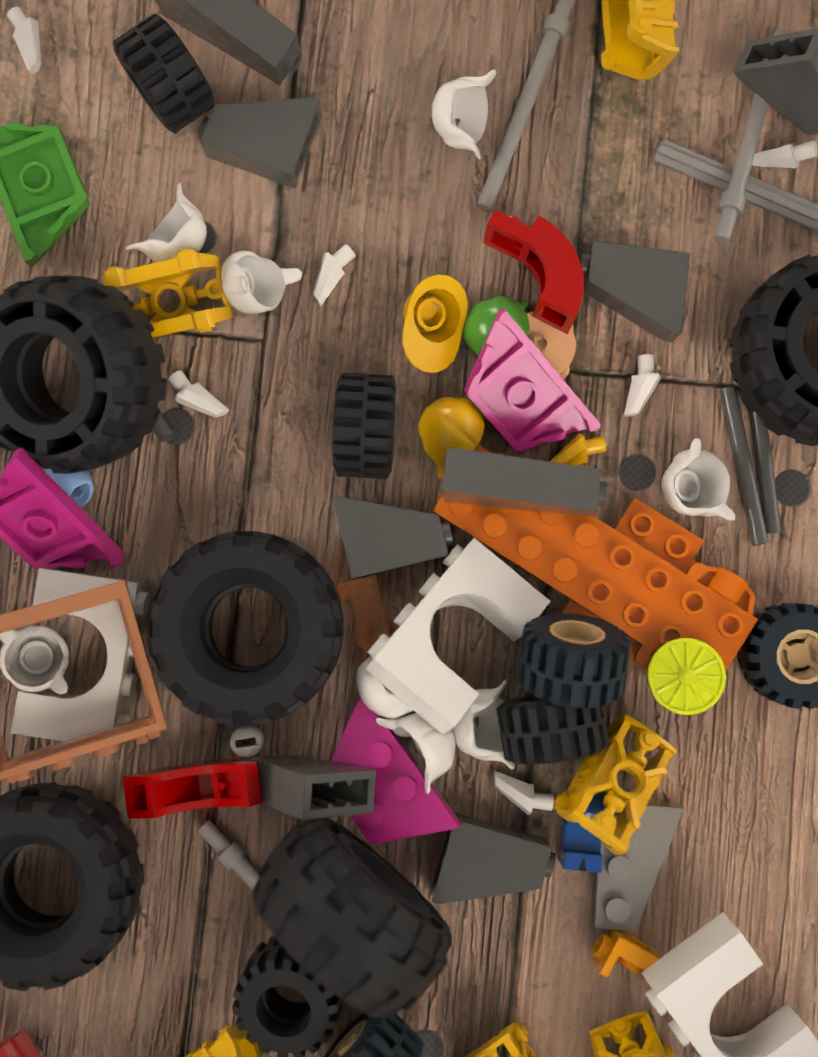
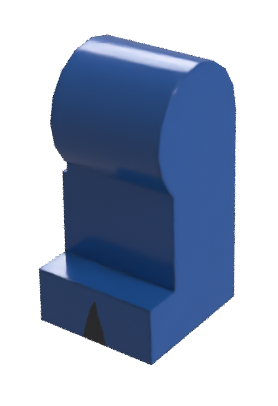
[558,788,604,873]

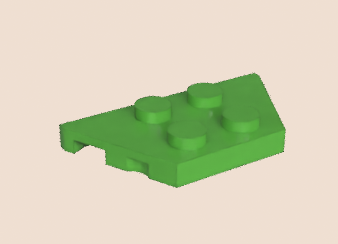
[0,122,91,266]

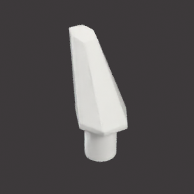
[7,7,41,75]
[752,140,818,168]
[312,244,356,306]
[624,354,661,417]
[169,370,229,418]
[493,770,554,815]

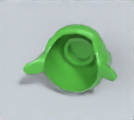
[463,295,531,356]

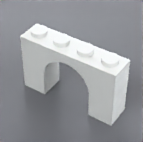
[365,538,550,735]
[11,568,150,742]
[642,912,818,1057]

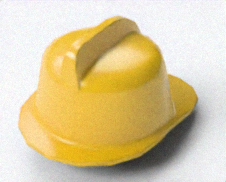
[402,274,468,373]

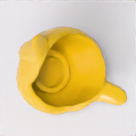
[418,397,487,479]

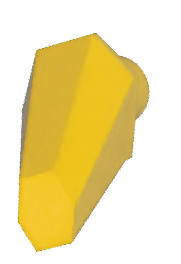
[550,433,606,466]

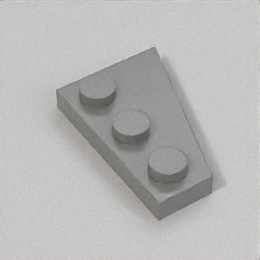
[592,803,684,931]

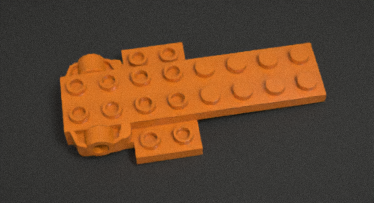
[433,444,758,676]

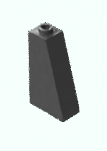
[156,0,301,85]
[442,447,607,517]

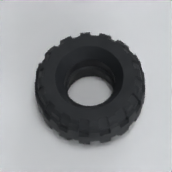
[729,254,818,446]
[0,275,167,474]
[147,531,344,726]
[0,782,144,991]
[253,818,453,1019]

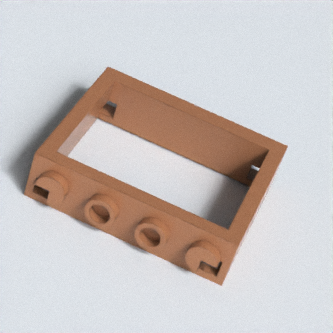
[0,580,167,784]

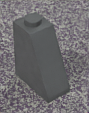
[734,28,818,135]
[198,97,322,189]
[580,241,690,342]
[333,496,454,579]
[250,755,376,820]
[431,812,556,904]

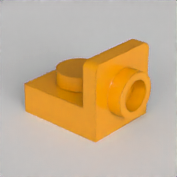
[592,929,661,977]

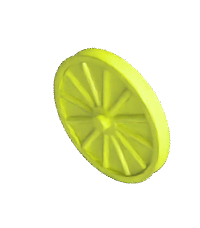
[647,638,726,715]

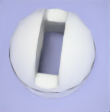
[230,725,264,758]

